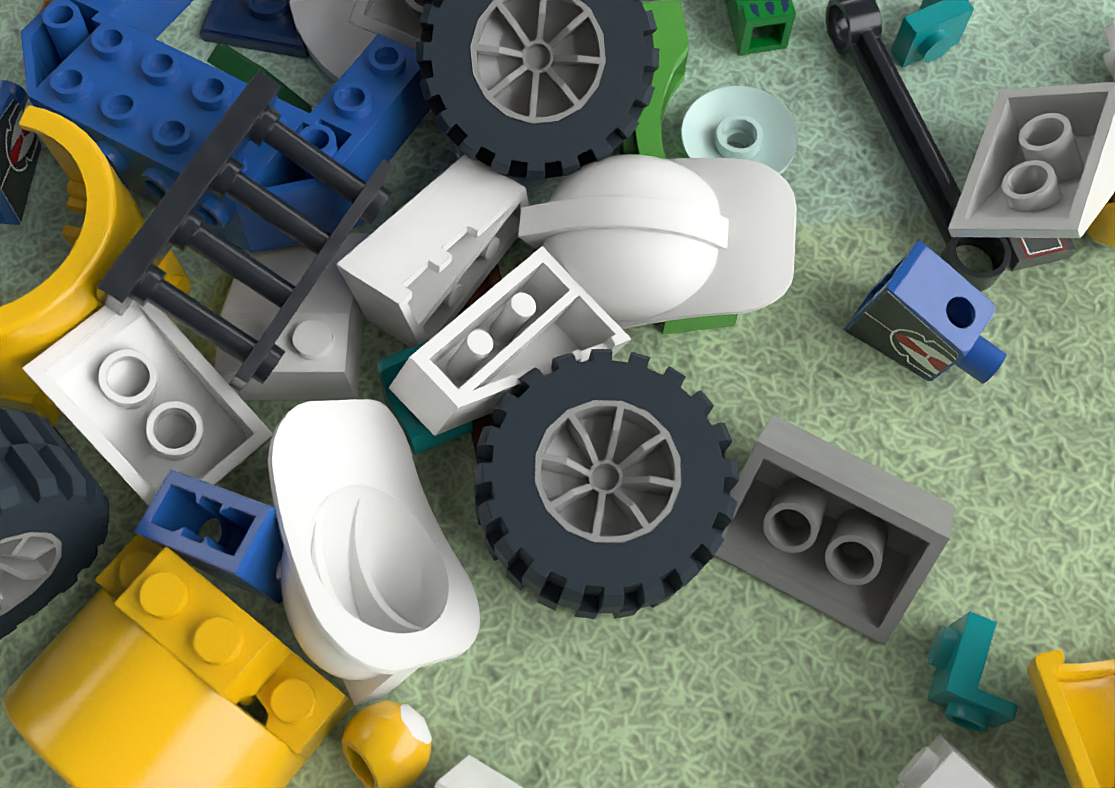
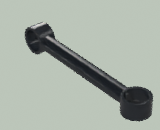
[825,0,1011,292]

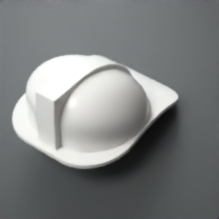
[518,154,797,329]
[268,399,480,705]

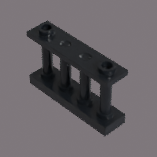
[97,70,395,392]

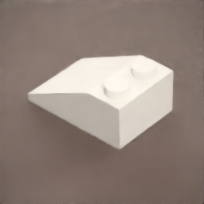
[948,82,1115,238]
[214,233,369,400]
[23,301,273,507]

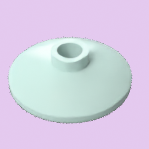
[681,86,798,174]

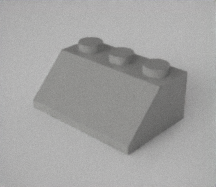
[715,415,954,645]

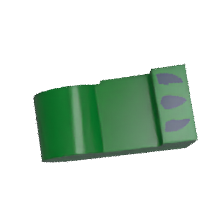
[724,0,796,56]

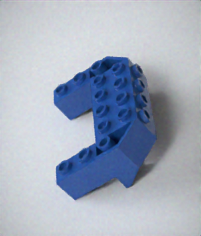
[21,0,431,253]

